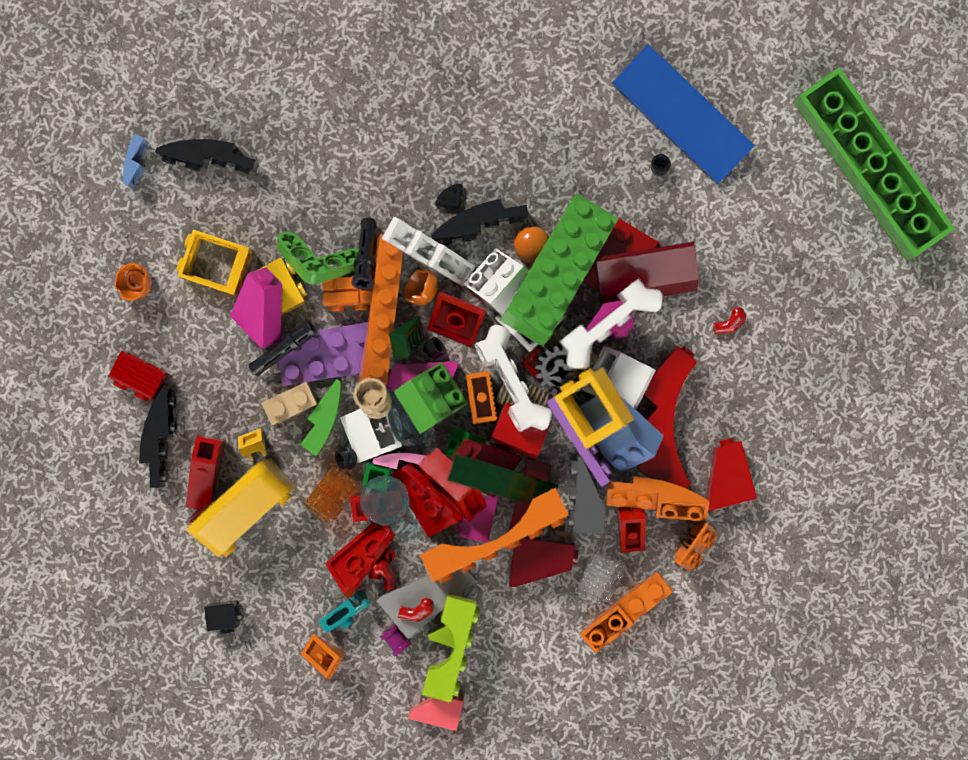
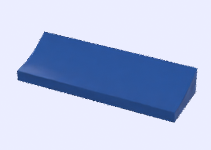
[612,44,755,185]

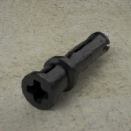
[351,218,377,290]
[248,318,319,377]

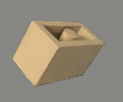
[261,382,319,426]

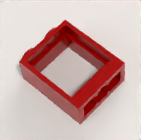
[419,448,487,523]

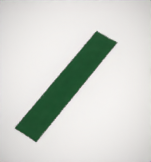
[446,453,559,504]

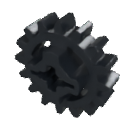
[535,342,590,395]

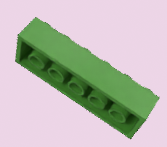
[500,193,618,347]

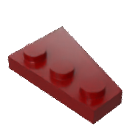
[582,218,660,292]
[390,462,463,538]
[325,517,395,599]

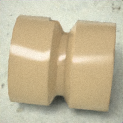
[354,378,392,419]

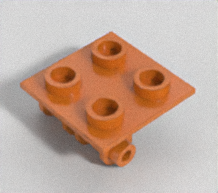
[674,521,717,571]

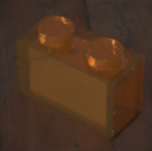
[303,464,358,523]

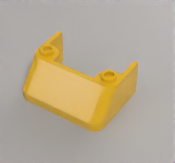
[186,459,297,557]

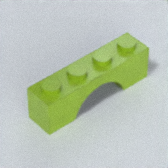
[422,593,480,703]

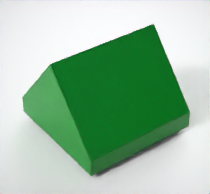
[362,462,391,492]

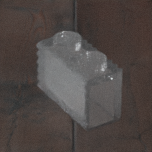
[574,547,625,606]

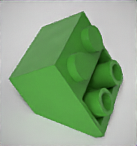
[393,362,468,434]

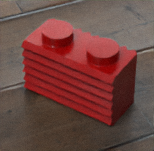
[108,351,170,402]

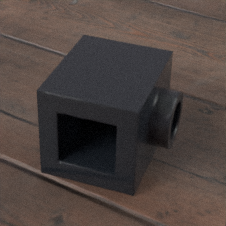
[204,600,244,634]

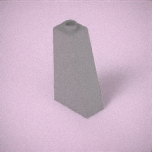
[376,568,477,639]

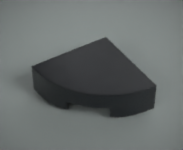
[435,184,463,209]

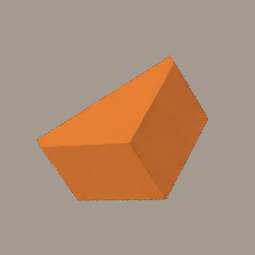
[301,633,346,680]

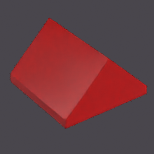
[427,291,487,347]
[489,403,552,460]

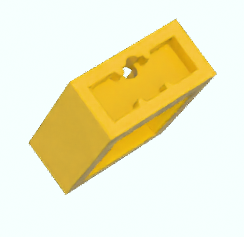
[176,229,253,297]
[554,368,635,449]

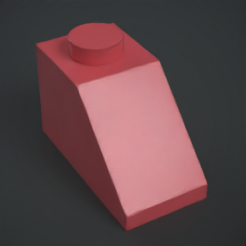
[408,692,464,731]

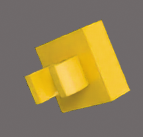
[238,428,266,461]

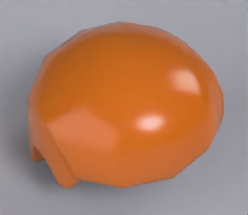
[513,225,549,264]
[114,263,152,301]
[403,269,439,306]

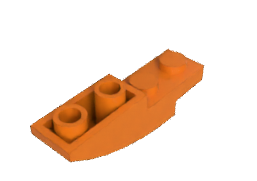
[606,476,709,521]
[580,571,673,654]

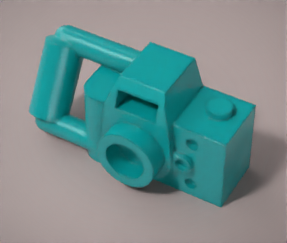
[318,591,370,634]

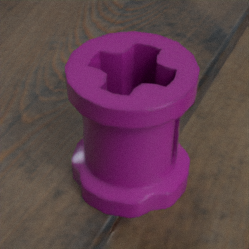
[379,624,412,657]

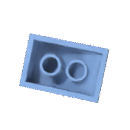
[579,395,663,473]

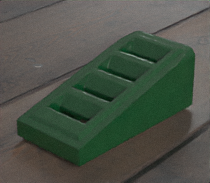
[389,316,425,358]

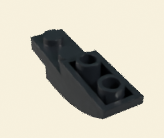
[155,139,259,175]
[431,199,528,245]
[139,388,177,488]

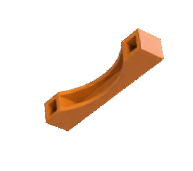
[358,234,403,386]
[420,488,569,584]

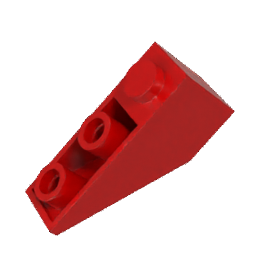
[186,435,226,510]

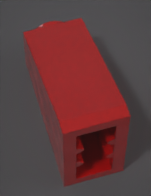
[706,437,757,511]

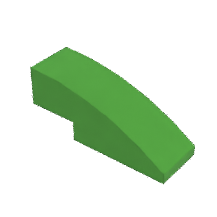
[300,379,343,456]

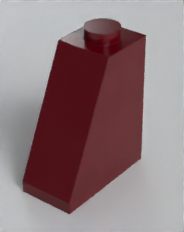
[451,438,522,498]
[509,537,579,588]

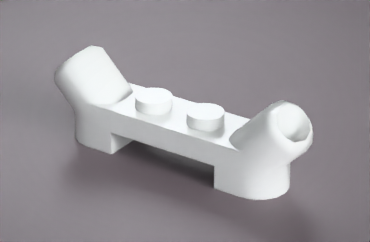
[560,279,663,369]
[475,325,552,432]

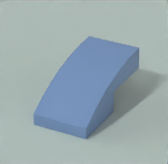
[123,133,149,189]

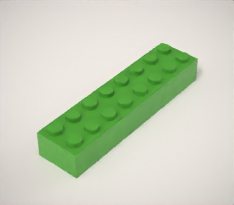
[793,67,955,261]

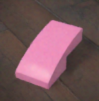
[373,453,425,469]

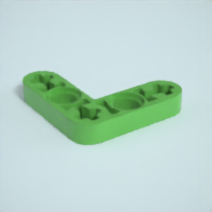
[277,231,359,284]

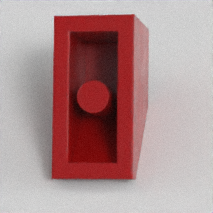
[617,507,646,553]

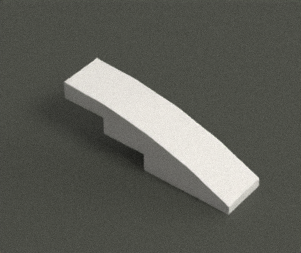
[382,217,476,287]

